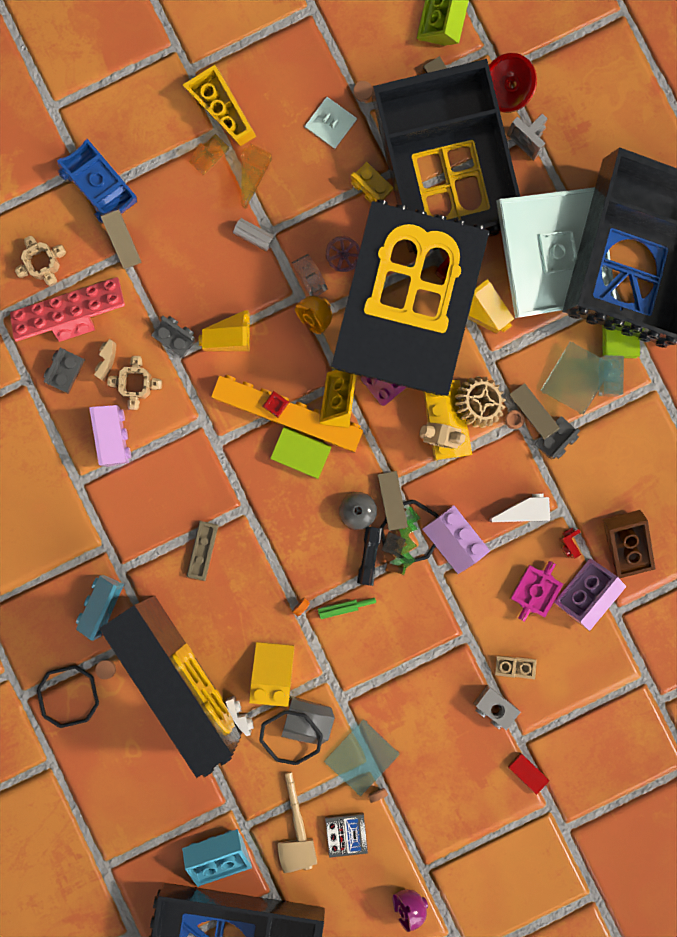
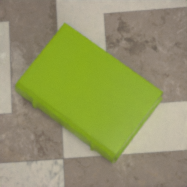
[602,325,640,358]
[270,426,332,479]

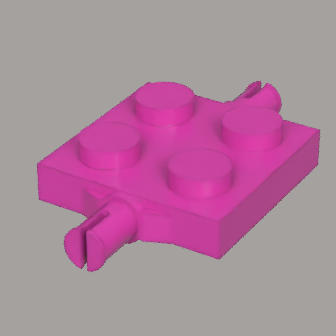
[510,561,563,622]

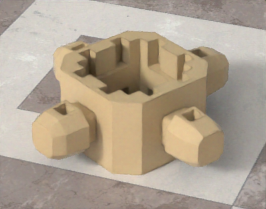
[15,236,66,287]
[107,356,162,410]
[419,422,466,449]

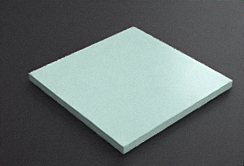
[496,187,617,318]

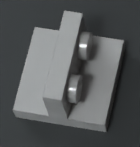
[507,114,548,160]

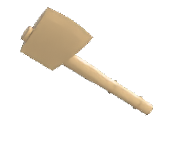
[278,772,317,873]

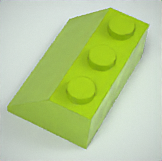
[417,0,469,46]

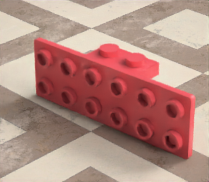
[10,277,125,342]

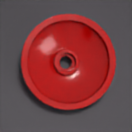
[489,53,537,113]

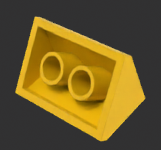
[320,370,356,428]

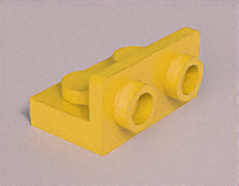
[351,162,394,203]

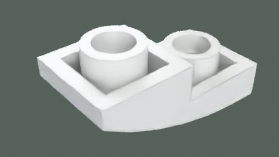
[226,696,254,736]

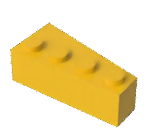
[183,65,257,146]

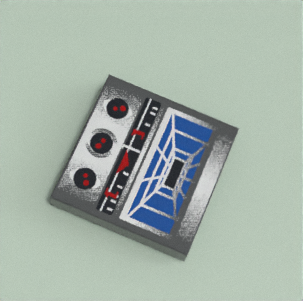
[325,813,368,858]

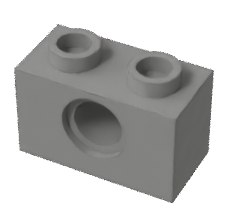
[474,685,520,731]

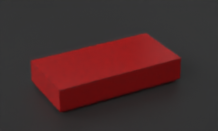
[508,753,550,795]

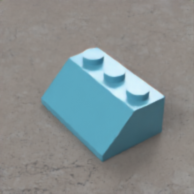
[76,575,124,641]
[182,829,252,887]

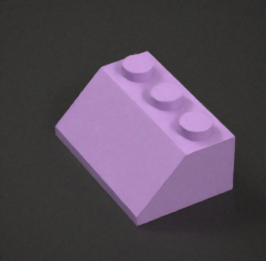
[89,405,131,467]
[422,505,490,574]
[554,558,626,631]

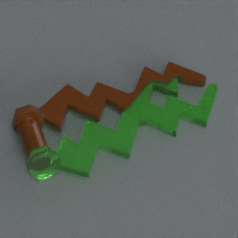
[383,507,421,575]

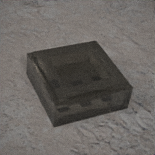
[381,532,406,557]

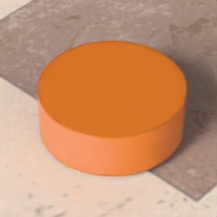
[292,597,310,616]

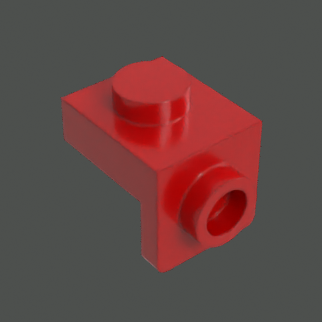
[559,527,581,559]

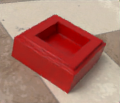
[262,391,290,418]

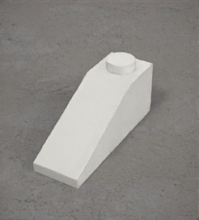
[489,494,550,522]

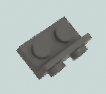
[151,315,196,358]
[44,348,85,394]
[534,416,580,460]

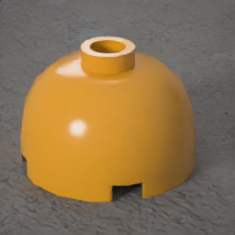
[295,296,332,334]

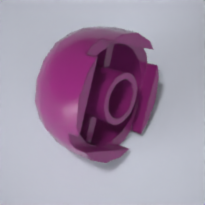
[392,889,428,932]

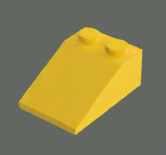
[249,642,295,707]

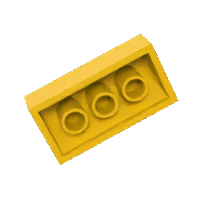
[423,380,472,461]

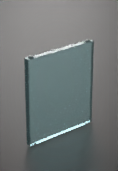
[540,342,613,415]
[324,719,400,796]

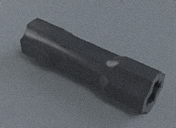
[357,527,382,586]

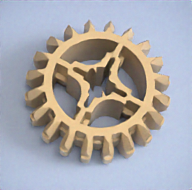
[455,376,506,428]

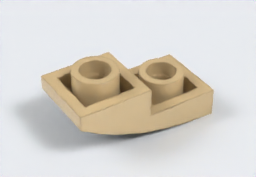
[94,339,116,381]
[495,656,537,679]

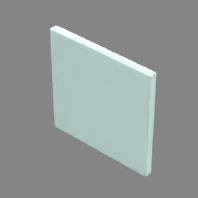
[305,97,357,149]

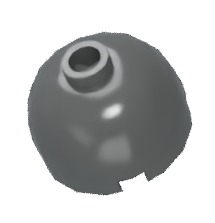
[339,492,377,530]

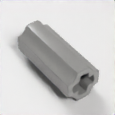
[233,218,275,252]

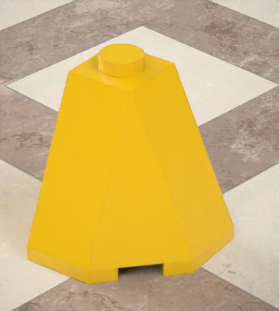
[468,279,514,334]
[199,310,250,351]

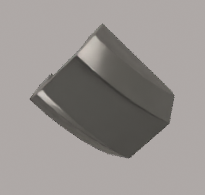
[282,697,335,745]

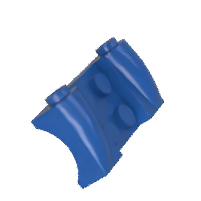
[57,139,137,223]

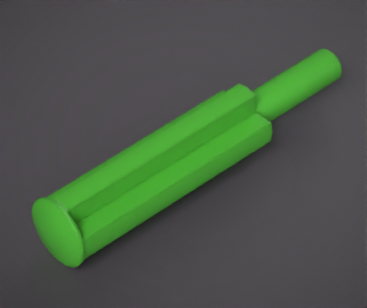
[318,598,376,619]

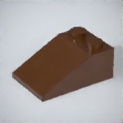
[603,510,656,579]

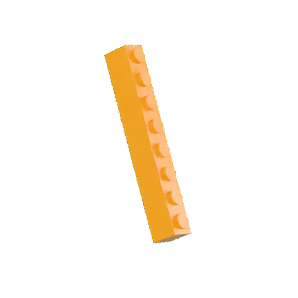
[211,374,363,453]

